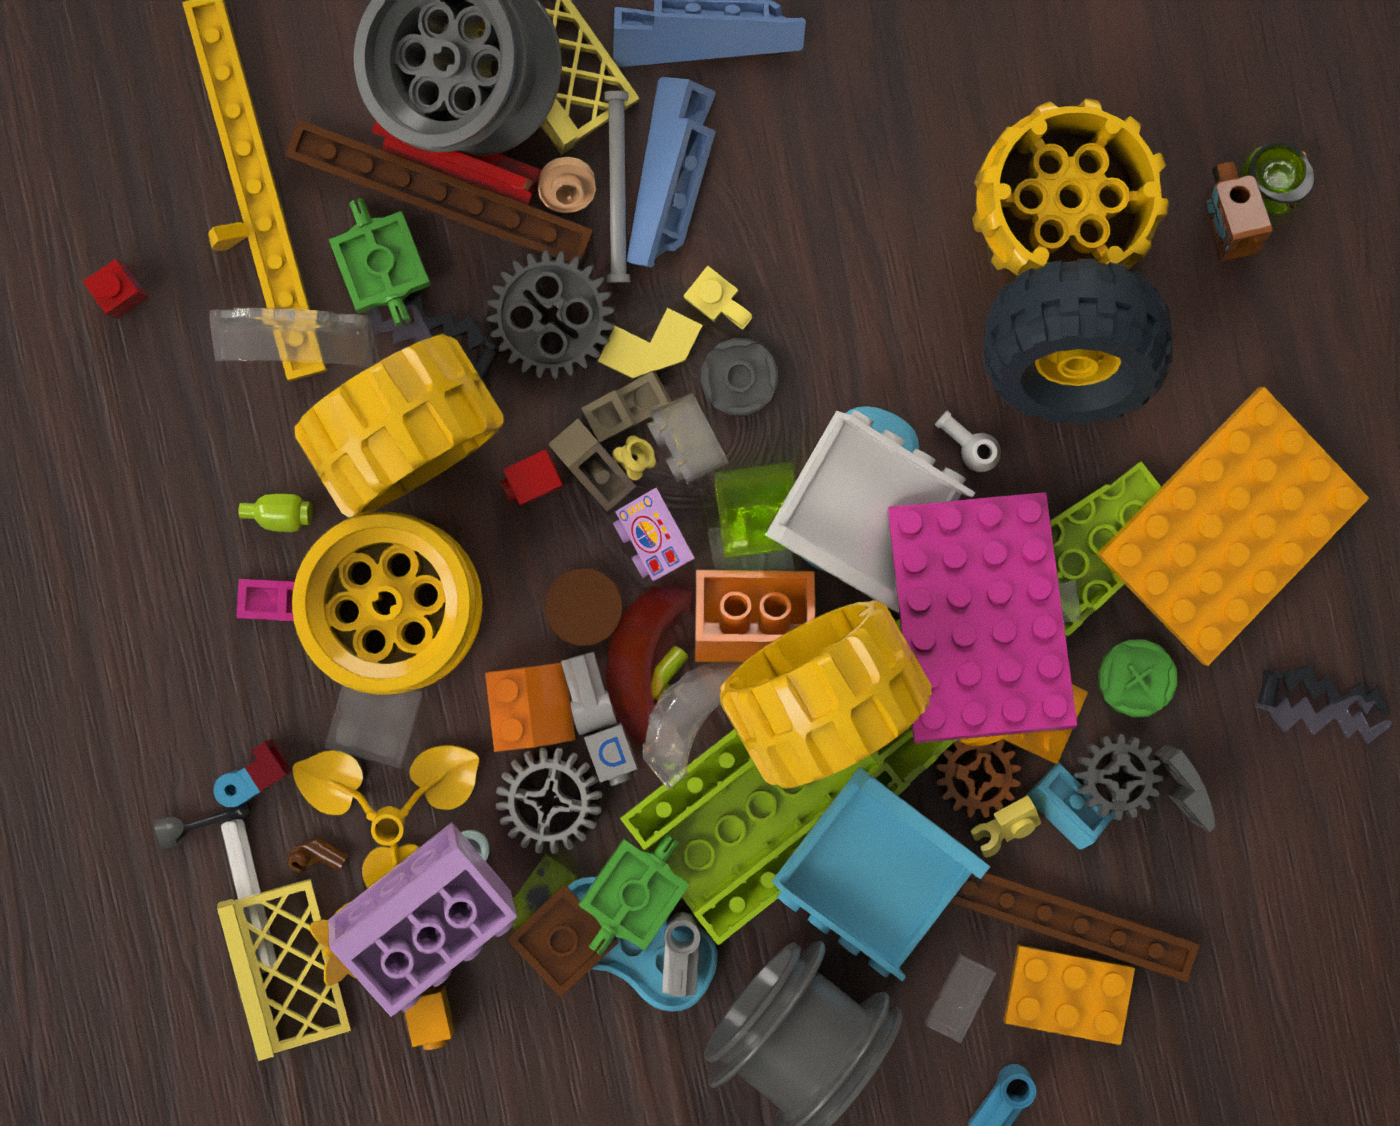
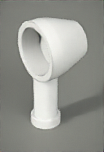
[934,410,1001,472]

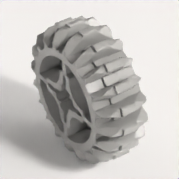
[496,747,602,854]

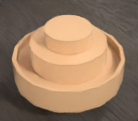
[537,157,596,213]

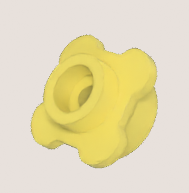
[612,436,656,480]

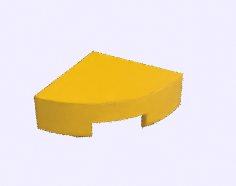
[208,222,250,251]

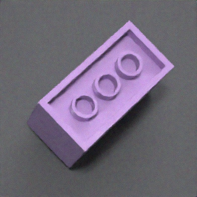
[328,822,517,1017]

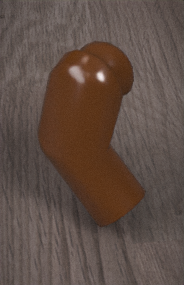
[287,838,349,872]

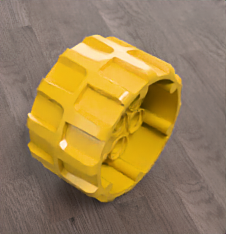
[972,99,1169,275]
[294,334,504,518]
[720,600,932,789]

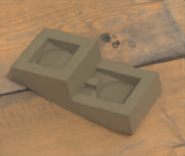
[581,371,673,443]

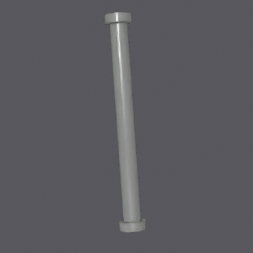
[605,91,631,283]

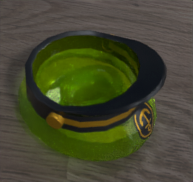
[1242,142,1315,214]

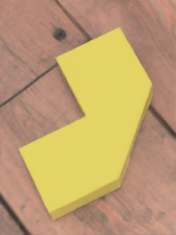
[598,308,703,379]

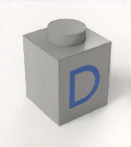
[584,722,638,786]

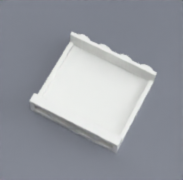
[765,410,975,613]

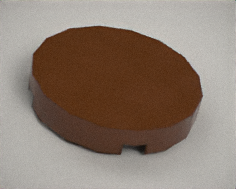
[545,568,623,646]

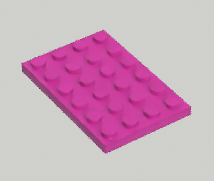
[887,492,1077,743]

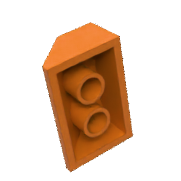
[695,570,815,662]

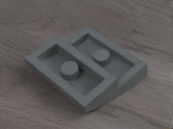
[1154,744,1216,832]

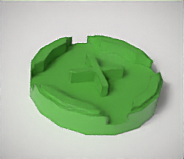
[1098,639,1177,717]

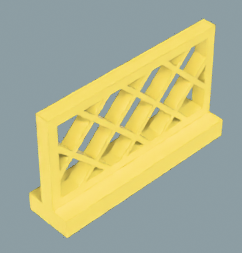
[478,0,640,155]
[217,879,351,1061]

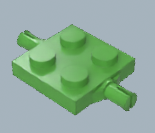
[329,198,432,326]
[578,834,690,956]

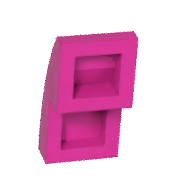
[236,579,295,621]

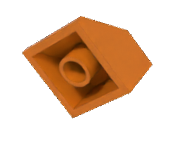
[485,663,576,752]

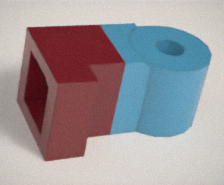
[214,739,293,807]

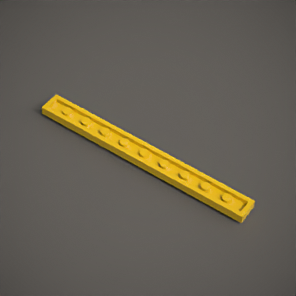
[182,0,327,381]

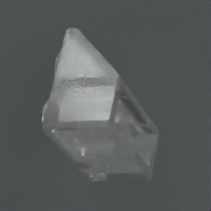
[647,393,729,486]

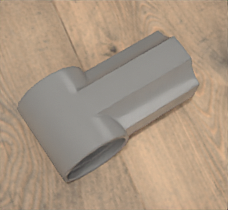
[561,652,617,735]
[662,912,701,997]

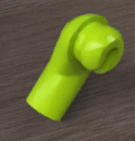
[649,646,688,706]

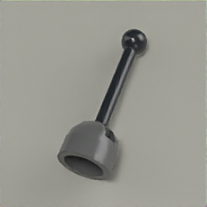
[154,803,251,850]

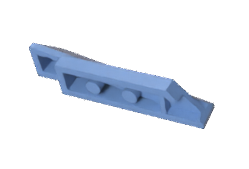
[613,0,806,67]
[627,77,716,267]

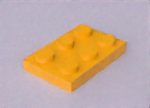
[1003,944,1135,1045]

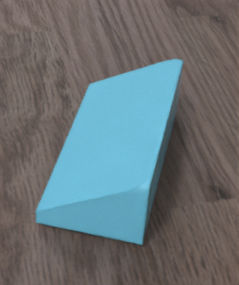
[1026,762,1113,849]

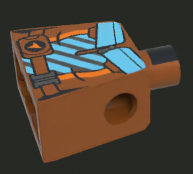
[1206,162,1273,263]

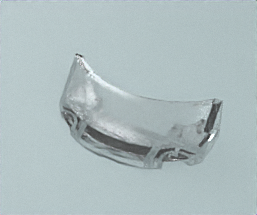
[209,308,373,367]
[643,662,744,790]

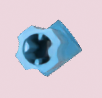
[968,1064,1036,1126]

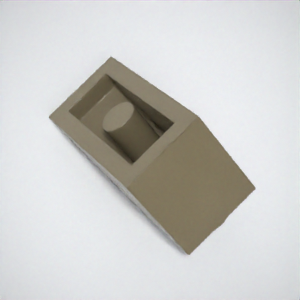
[548,419,637,512]

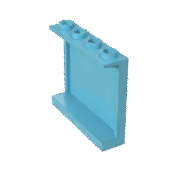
[772,767,990,981]

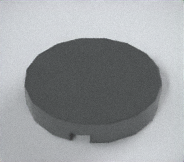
[701,338,778,416]

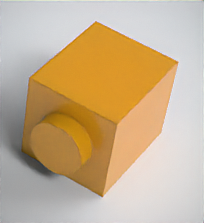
[405,985,455,1050]

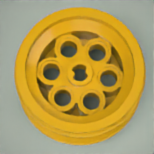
[292,512,482,695]

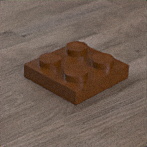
[506,883,619,998]

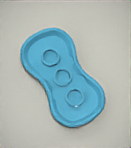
[568,877,718,1012]

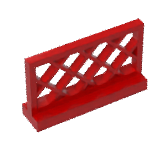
[372,121,541,206]

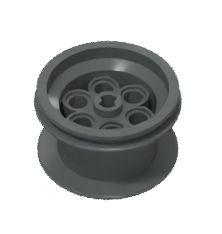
[354,0,562,156]
[704,940,903,1126]

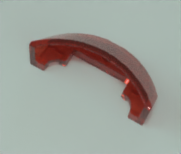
[606,587,692,749]

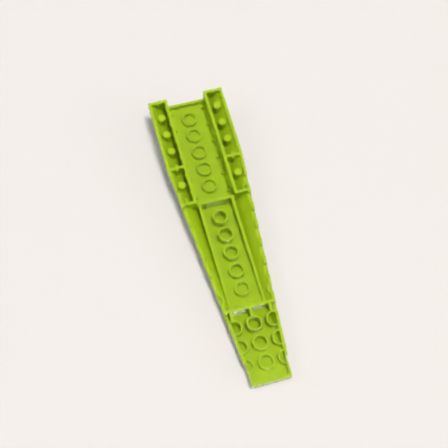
[620,461,1161,945]

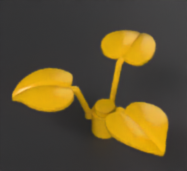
[292,745,479,888]

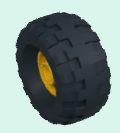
[984,259,1173,424]

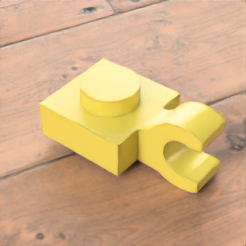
[683,266,753,330]
[971,795,1041,857]

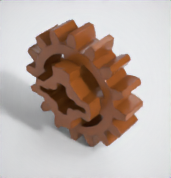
[935,739,1021,818]

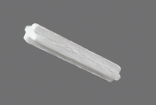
[221,819,277,973]

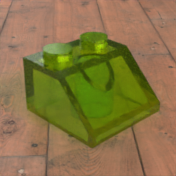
[714,462,795,558]

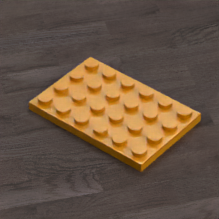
[1096,387,1369,666]

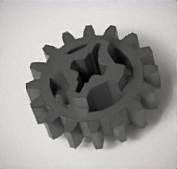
[1074,734,1163,820]

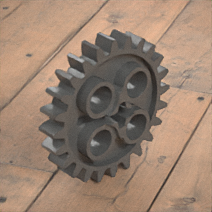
[487,250,616,379]

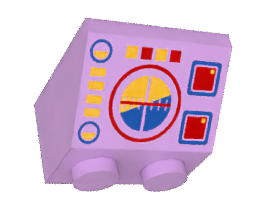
[613,488,695,581]

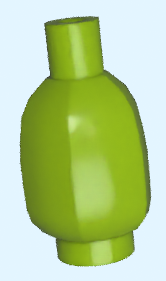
[238,494,313,532]

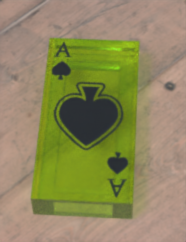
[512,853,578,930]

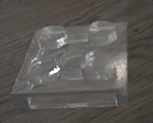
[325,685,423,768]

